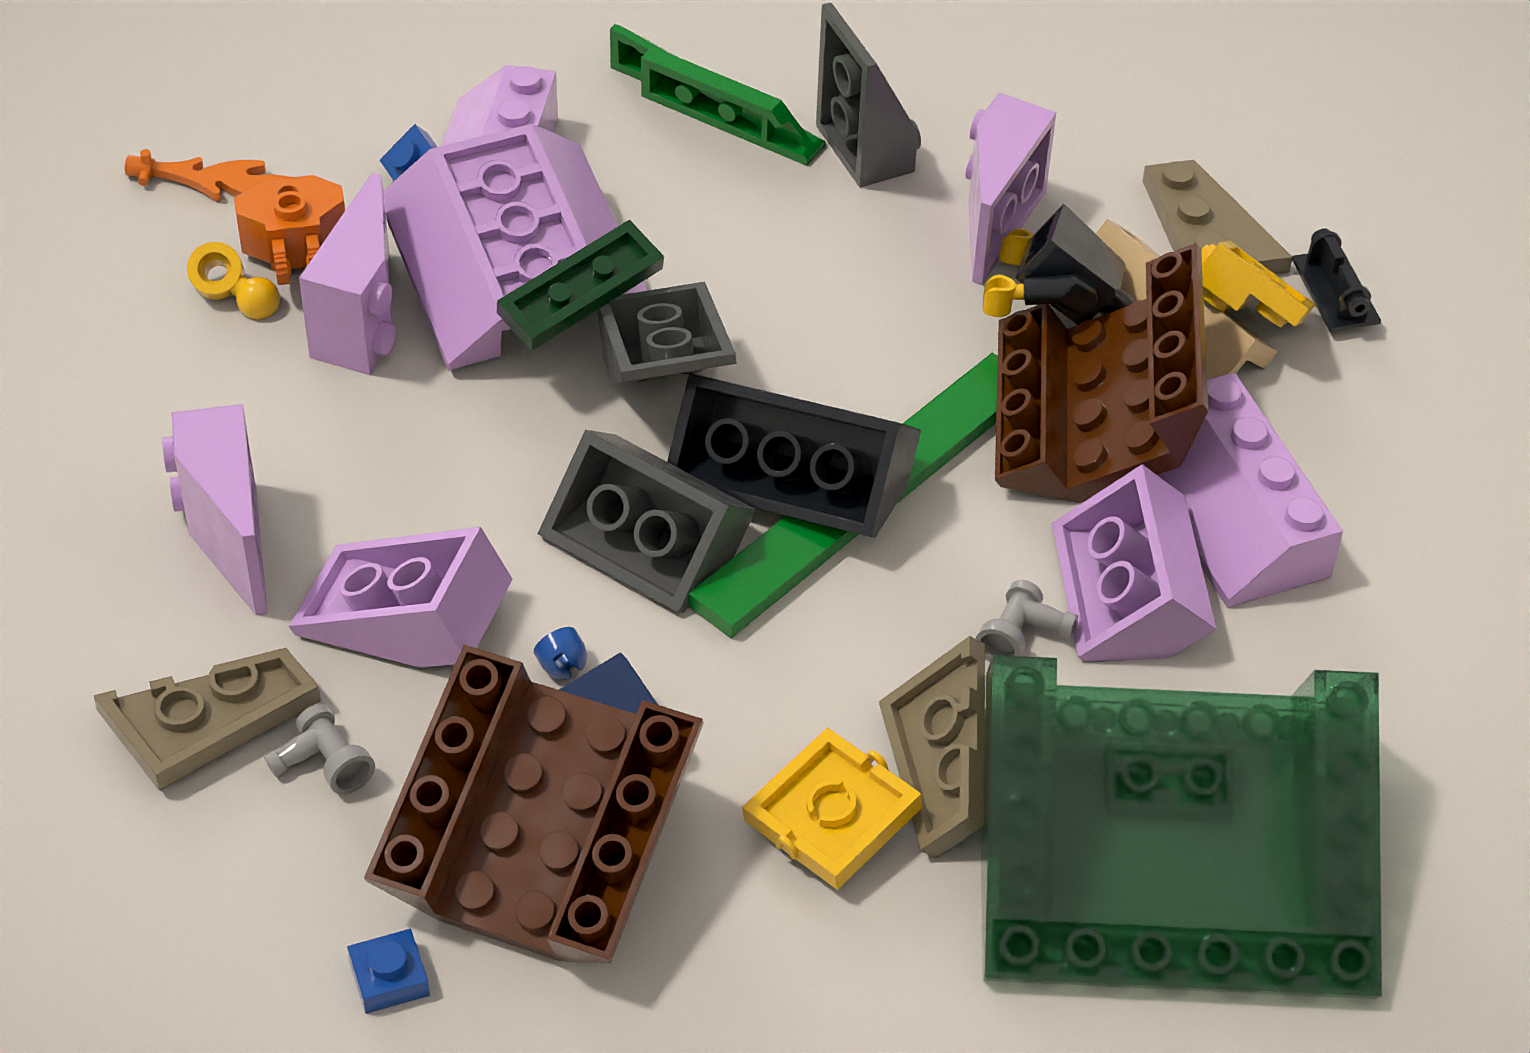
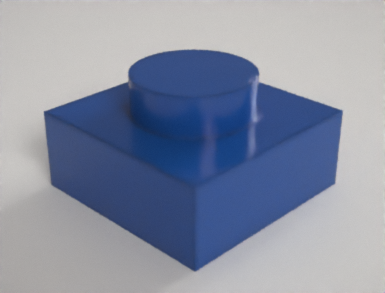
[379,124,437,181]
[347,928,430,1014]

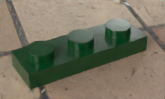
[497,219,664,351]

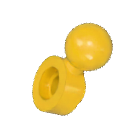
[187,242,280,320]

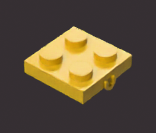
[742,727,922,890]

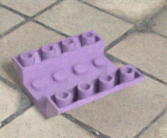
[383,124,647,371]

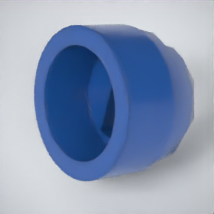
[533,627,588,680]

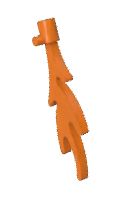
[124,149,290,201]

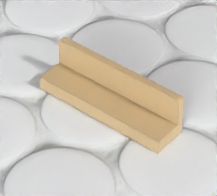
[1096,219,1278,380]

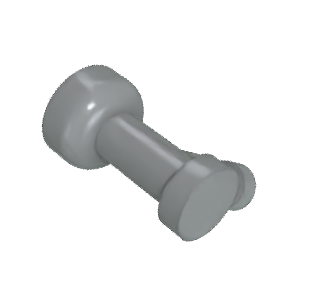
[975,580,1079,666]
[263,704,375,794]

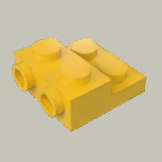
[1201,241,1316,328]

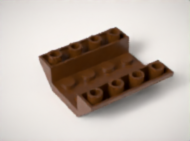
[995,243,1208,503]
[364,644,704,963]

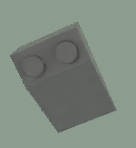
[816,2,921,188]
[597,281,737,383]

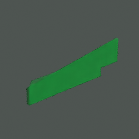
[610,24,826,166]

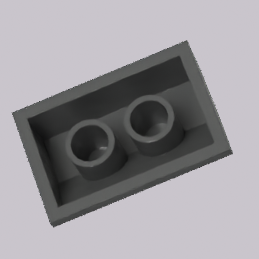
[537,429,756,613]

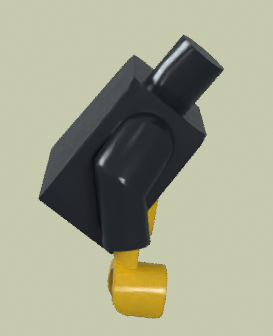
[982,204,1136,326]

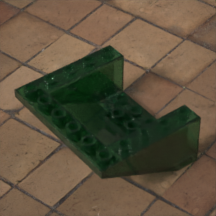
[981,655,1382,999]

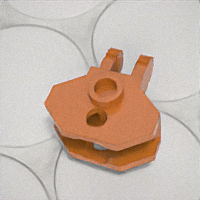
[234,175,345,285]

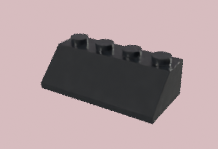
[667,373,921,538]

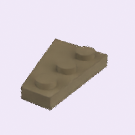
[1142,160,1293,274]
[879,636,985,858]
[93,648,321,790]

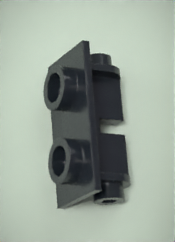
[1292,228,1381,332]

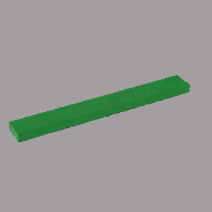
[688,352,998,638]

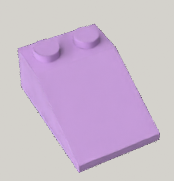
[965,93,1057,285]
[299,173,396,375]
[162,404,268,615]
[289,527,513,668]

